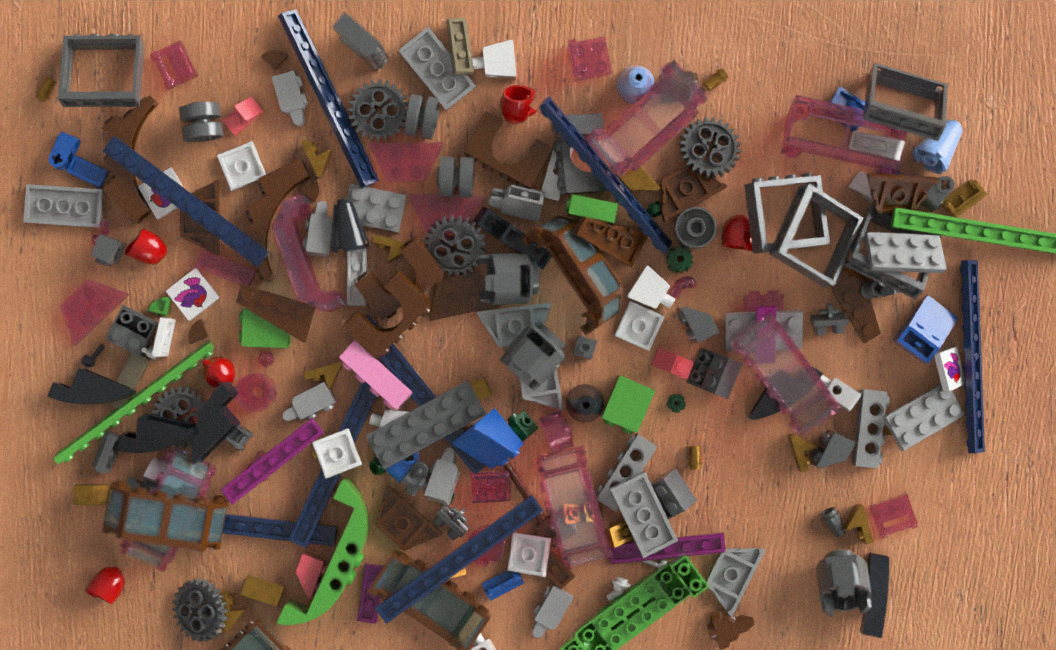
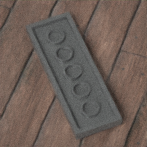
[366,380,486,470]

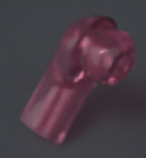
[92,220,110,245]
[670,276,696,299]

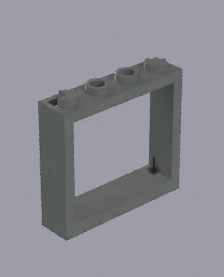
[58,34,145,107]
[863,63,948,141]
[744,173,830,254]
[769,184,863,287]
[845,204,941,300]

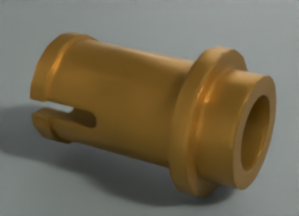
[703,68,729,92]
[35,76,57,102]
[688,446,703,469]

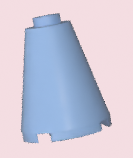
[617,66,655,104]
[912,120,963,174]

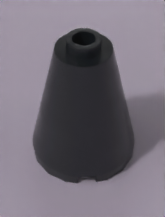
[331,198,369,252]
[566,384,604,422]

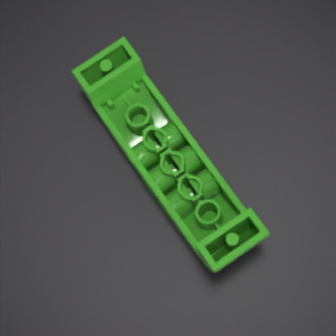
[277,478,369,625]

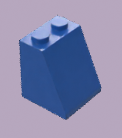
[452,408,524,469]

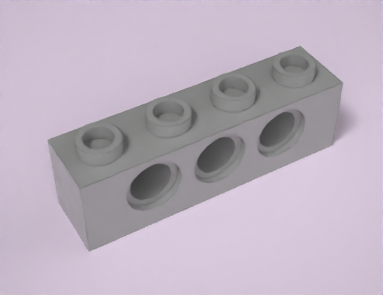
[852,389,890,469]
[595,433,657,511]

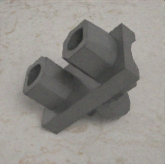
[810,303,848,335]
[403,461,431,496]
[434,505,470,540]

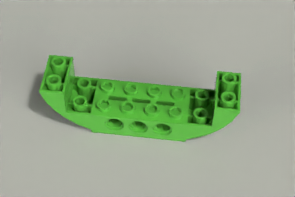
[560,555,709,650]

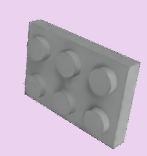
[347,183,407,233]

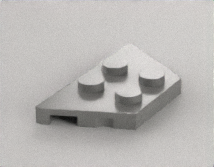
[477,303,551,348]
[519,369,564,410]
[706,548,765,616]

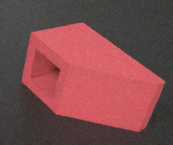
[296,552,328,598]

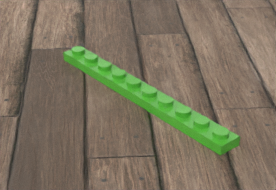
[891,208,1056,254]
[53,339,214,464]

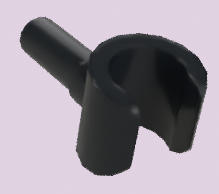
[81,344,105,367]

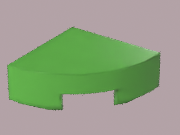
[147,297,172,316]

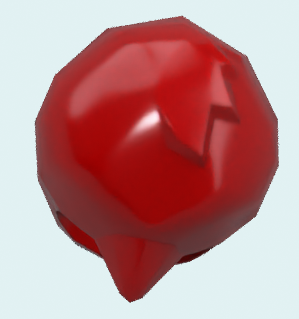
[500,85,537,124]
[722,214,753,252]
[125,229,167,265]
[202,357,236,388]
[85,566,125,605]

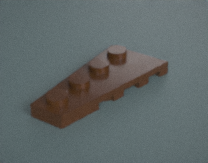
[573,216,648,268]
[830,266,881,343]
[236,284,316,343]

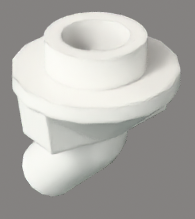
[607,577,631,601]

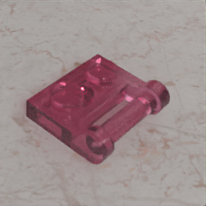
[150,40,198,90]
[870,494,919,539]

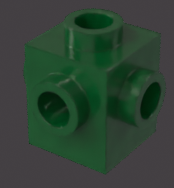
[665,245,694,274]
[507,411,538,442]

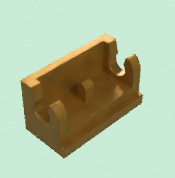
[941,179,988,217]
[240,575,285,607]

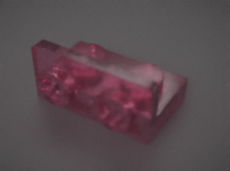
[743,290,784,312]
[471,471,511,503]

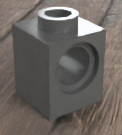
[573,335,597,359]

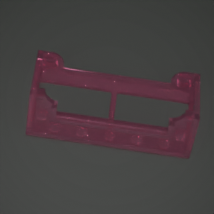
[780,95,908,175]

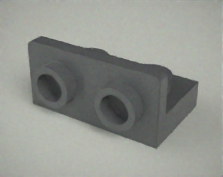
[92,431,119,473]

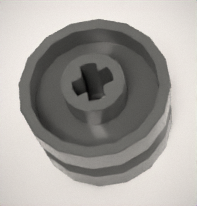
[405,94,439,140]

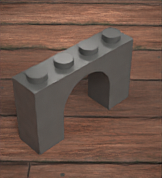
[332,12,388,71]
[551,113,607,195]

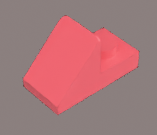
[222,97,265,136]
[651,348,694,379]

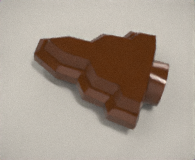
[707,611,755,650]

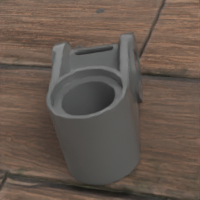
[921,176,954,212]
[860,280,899,299]
[226,425,254,451]

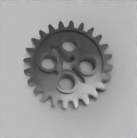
[348,79,409,142]
[678,117,741,179]
[424,215,486,276]
[151,386,207,449]
[172,578,228,642]

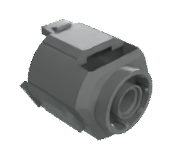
[478,253,539,305]
[500,323,566,391]
[816,550,872,617]

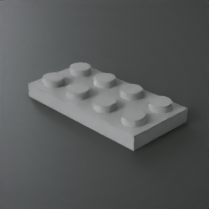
[398,27,476,111]
[23,184,104,228]
[864,232,947,273]
[725,310,803,352]
[883,383,965,451]
[609,471,678,558]

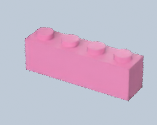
[339,340,413,410]

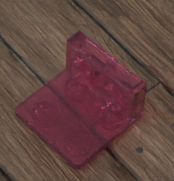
[568,37,612,82]

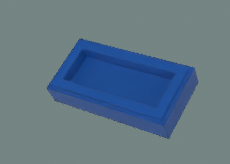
[66,155,110,189]

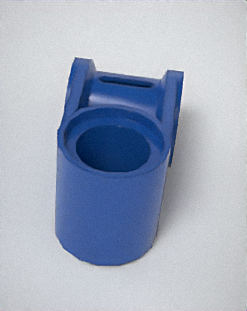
[48,131,81,170]
[385,451,419,483]

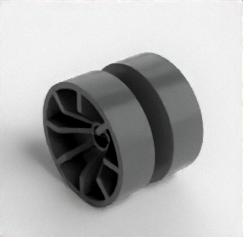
[179,101,224,142]
[437,156,474,198]
[673,207,717,250]

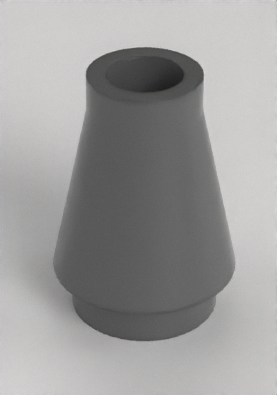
[821,507,845,537]

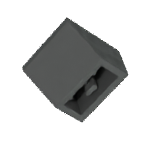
[105,305,158,357]
[677,306,719,343]
[687,348,742,399]
[810,430,855,468]
[651,468,697,519]

